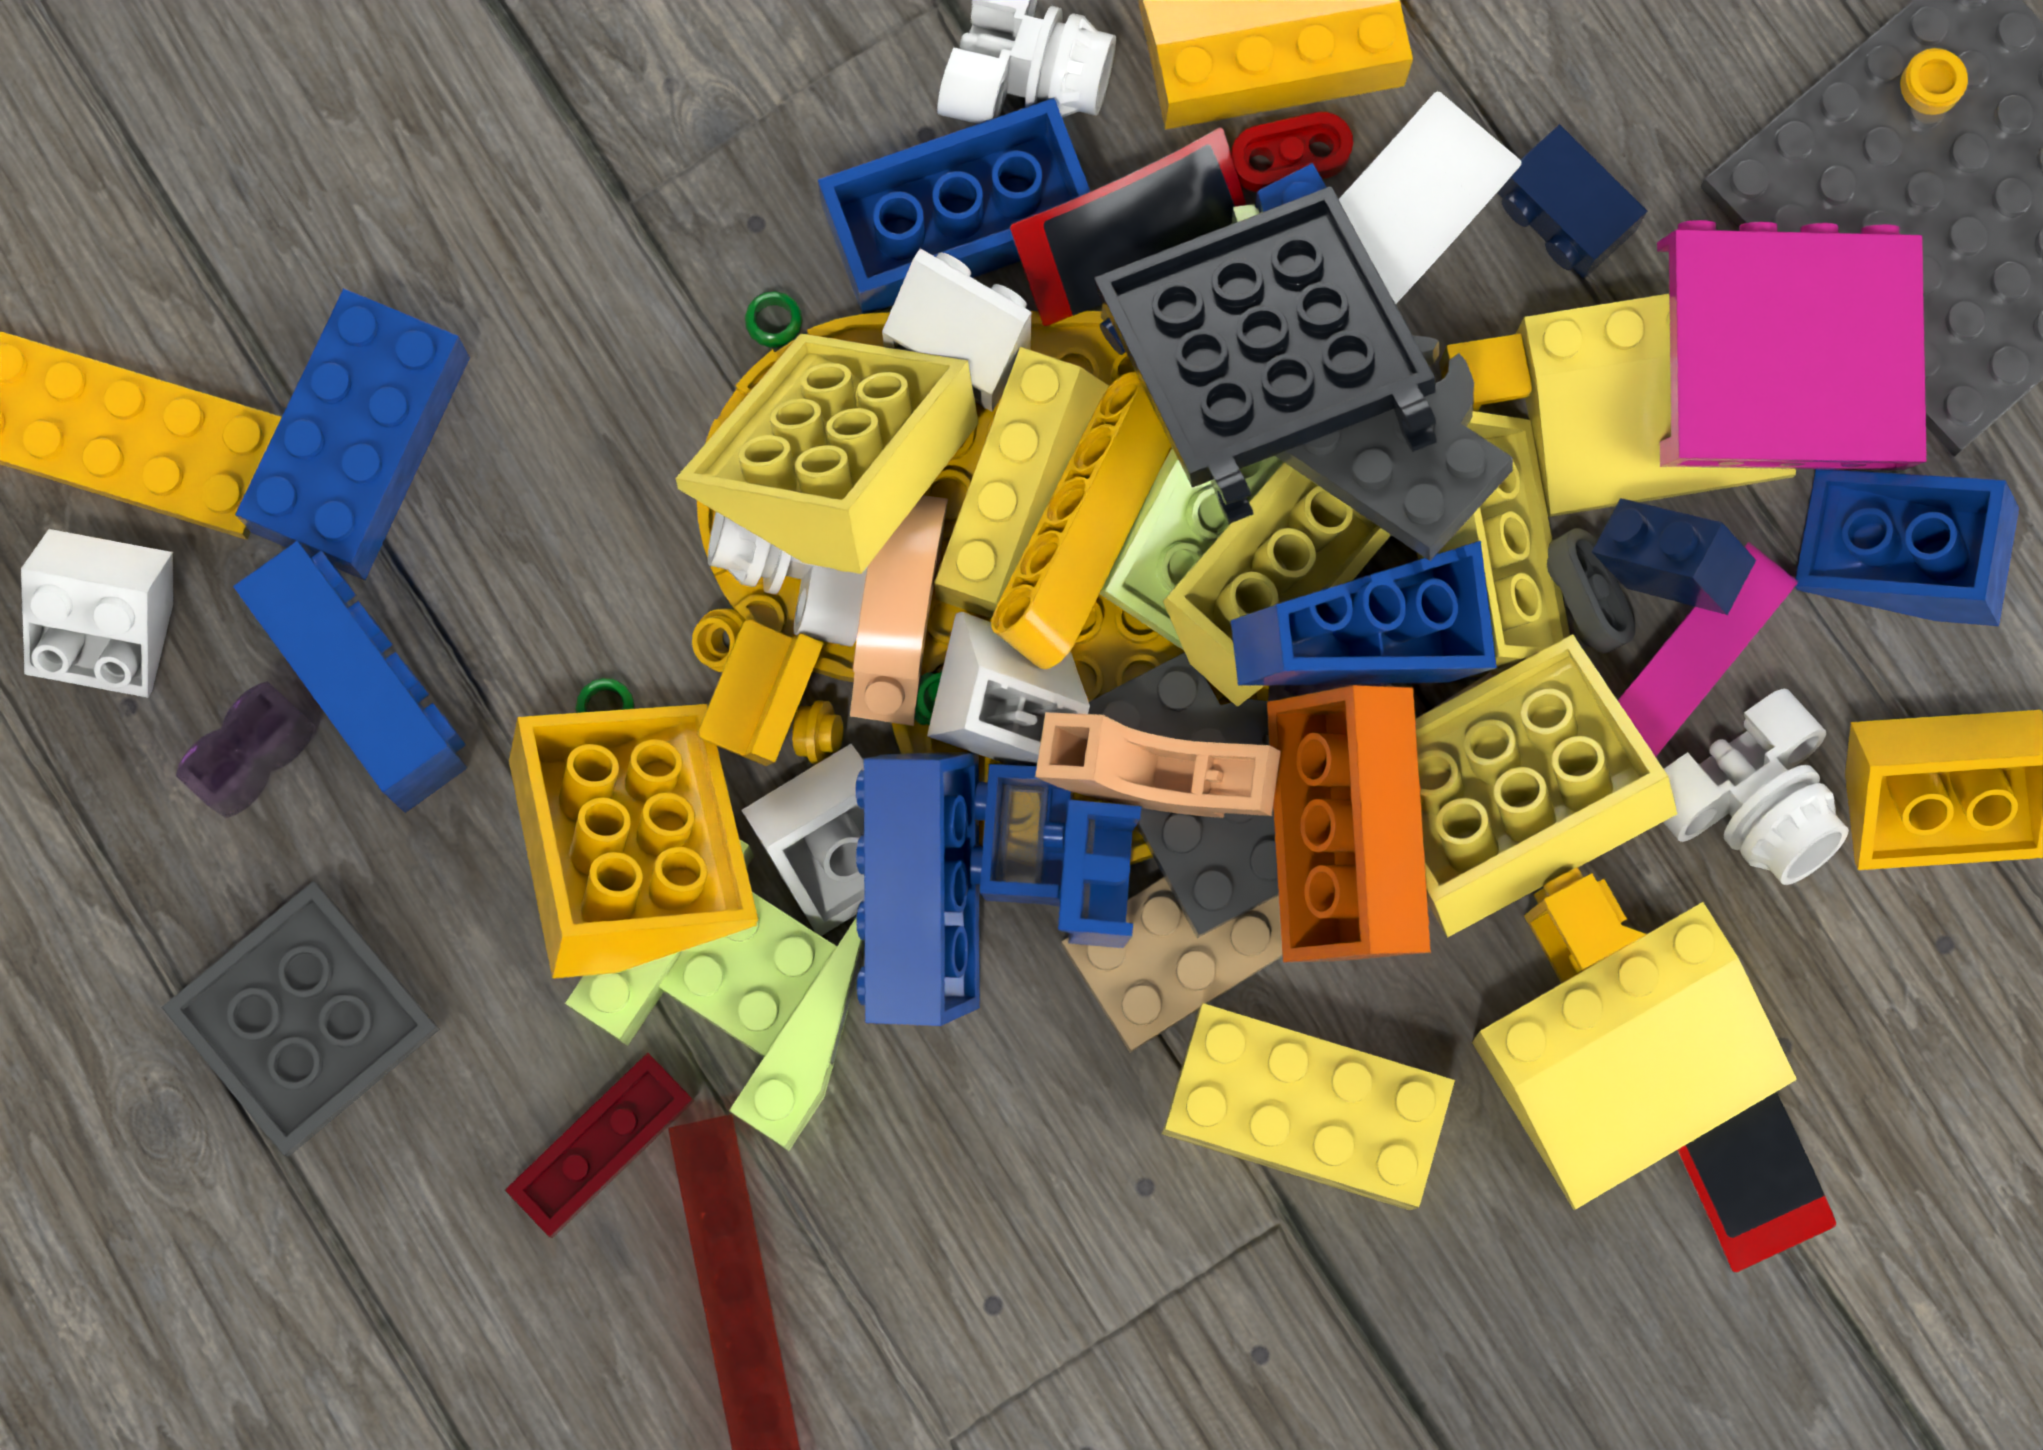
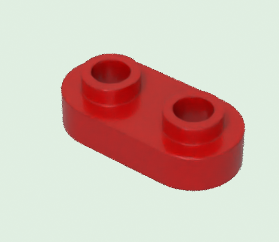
[1231,112,1353,192]

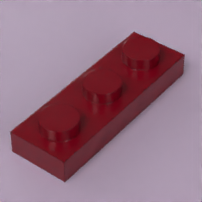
[505,1053,695,1238]

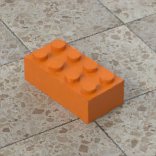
[1267,685,1431,963]

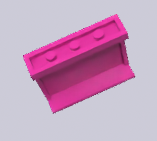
[1657,220,1927,470]

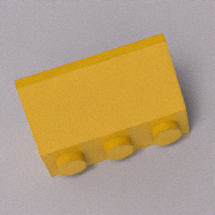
[1845,710,2043,870]

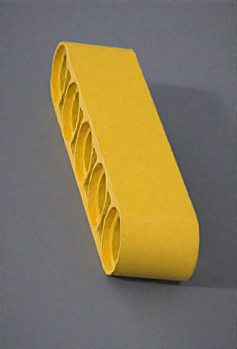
[991,372,1171,669]

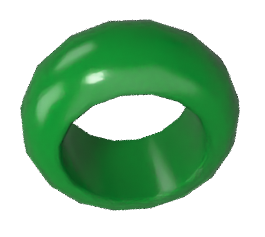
[744,291,803,348]
[575,678,635,713]

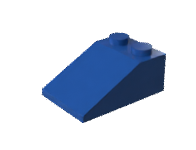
[1795,469,2019,626]

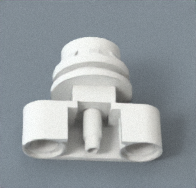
[937,0,1116,124]
[708,512,868,647]
[1663,688,1849,885]

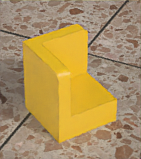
[1439,333,1532,412]

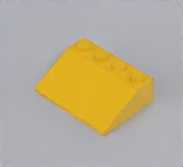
[1138,0,1413,130]
[509,704,758,979]

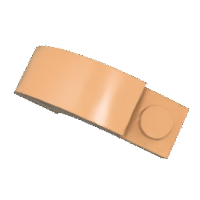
[850,495,948,726]
[1035,712,1281,818]

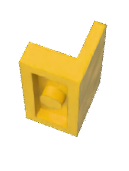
[697,620,824,767]

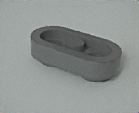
[1547,528,1635,653]

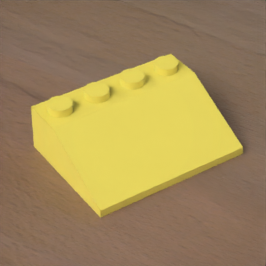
[1516,294,1796,517]
[675,334,979,574]
[1416,634,1677,938]
[1472,902,1797,1210]

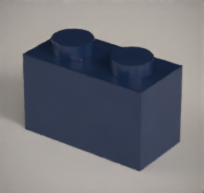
[1498,124,1647,279]
[1592,498,1756,615]

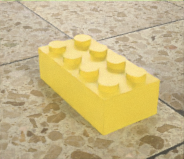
[1162,1003,1455,1210]

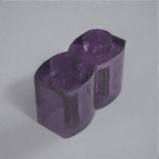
[176,681,315,818]

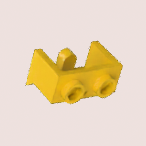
[1524,867,1647,983]

